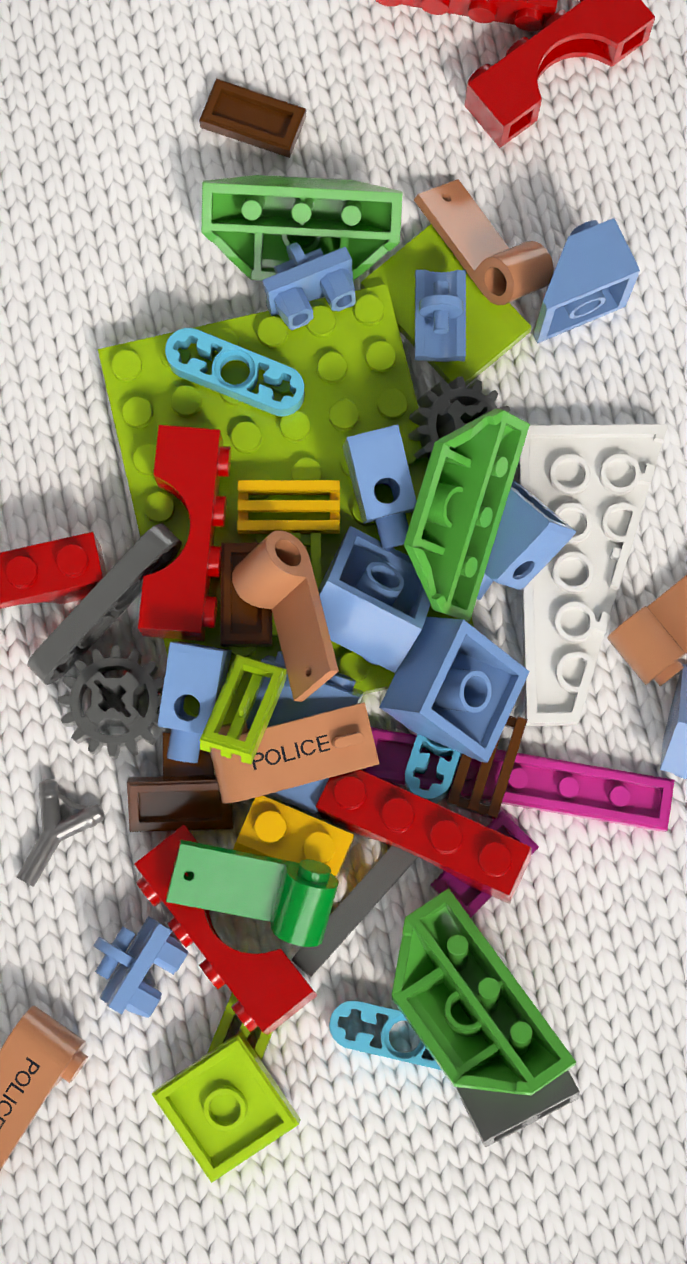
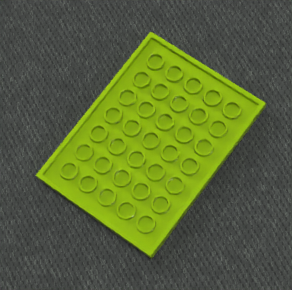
[98,284,474,725]

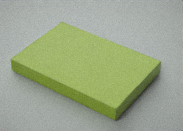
[360,224,532,386]

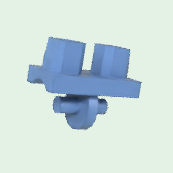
[262,242,356,330]
[415,270,466,362]
[93,916,188,1018]

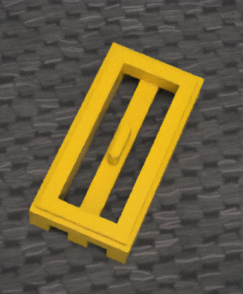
[237,480,340,534]

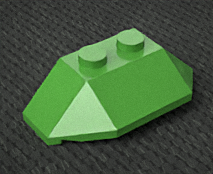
[201,175,403,281]
[404,408,530,622]
[392,888,576,1096]

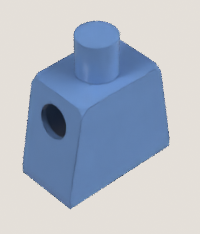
[342,424,417,550]
[477,479,577,600]
[158,641,232,763]

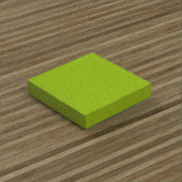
[152,1031,301,1183]

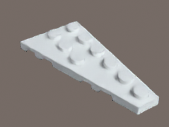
[518,424,669,726]

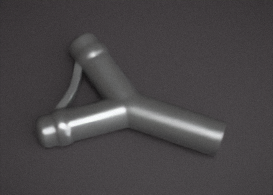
[16,779,105,887]

